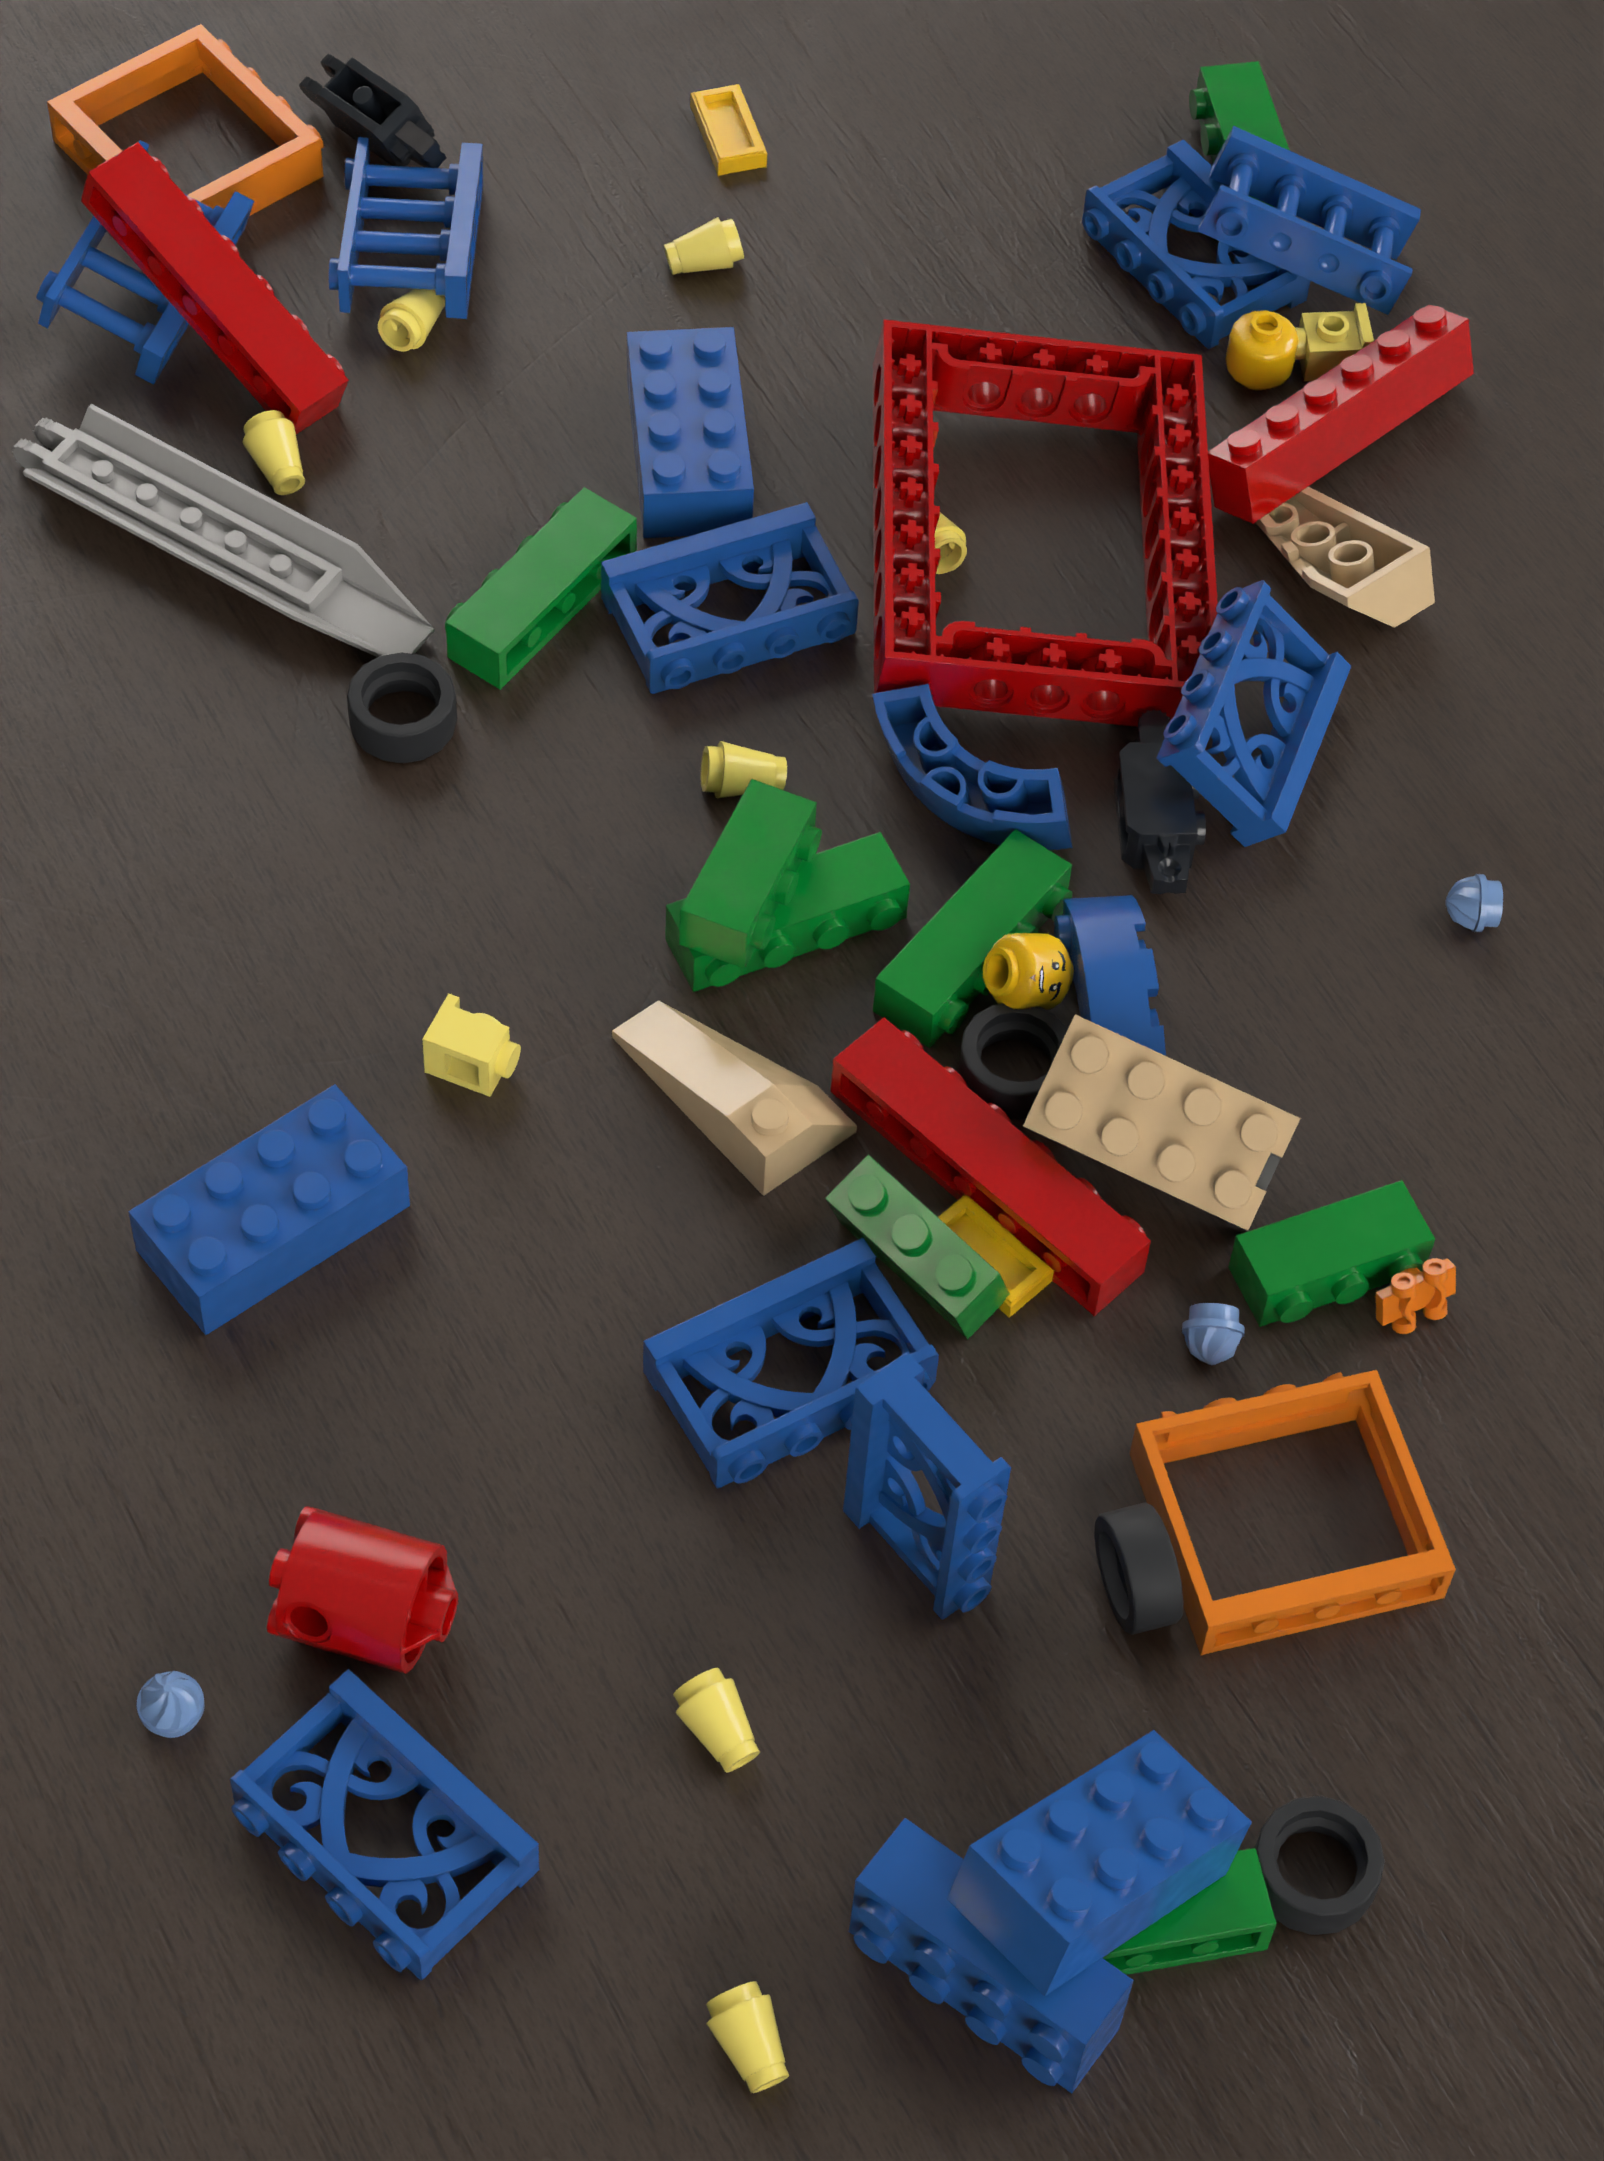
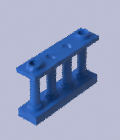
[1198,126,1421,315]
[329,137,484,319]
[36,140,254,385]

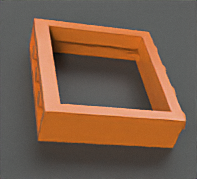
[47,24,324,216]
[1129,1370,1456,1655]

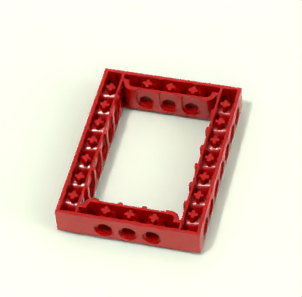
[873,319,1218,727]

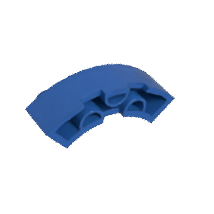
[872,684,1073,850]
[1054,895,1166,1056]

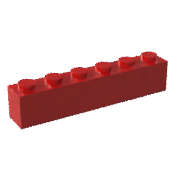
[81,142,349,434]
[1208,305,1474,524]
[831,1017,1151,1317]

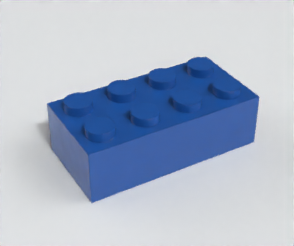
[627,327,754,538]
[128,1084,410,1335]
[947,1730,1252,1996]
[849,1818,1134,2093]

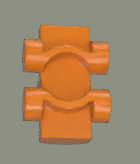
[1376,1258,1456,1334]

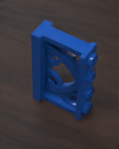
[1082,139,1310,349]
[601,502,859,694]
[1157,580,1351,847]
[643,1238,939,1488]
[843,1351,1011,1620]
[230,1669,540,1980]

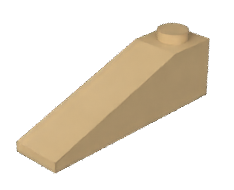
[1256,487,1435,628]
[612,1000,857,1196]

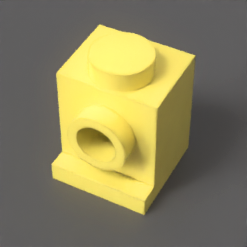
[1295,303,1374,381]
[422,993,521,1097]

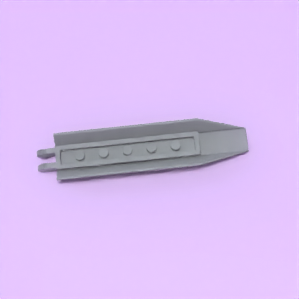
[12,404,434,657]

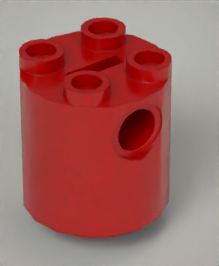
[267,1506,458,1674]

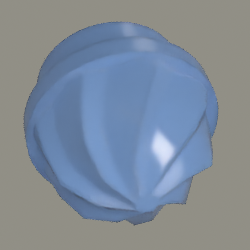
[1445,874,1503,932]
[1182,1303,1245,1365]
[137,1671,205,1738]

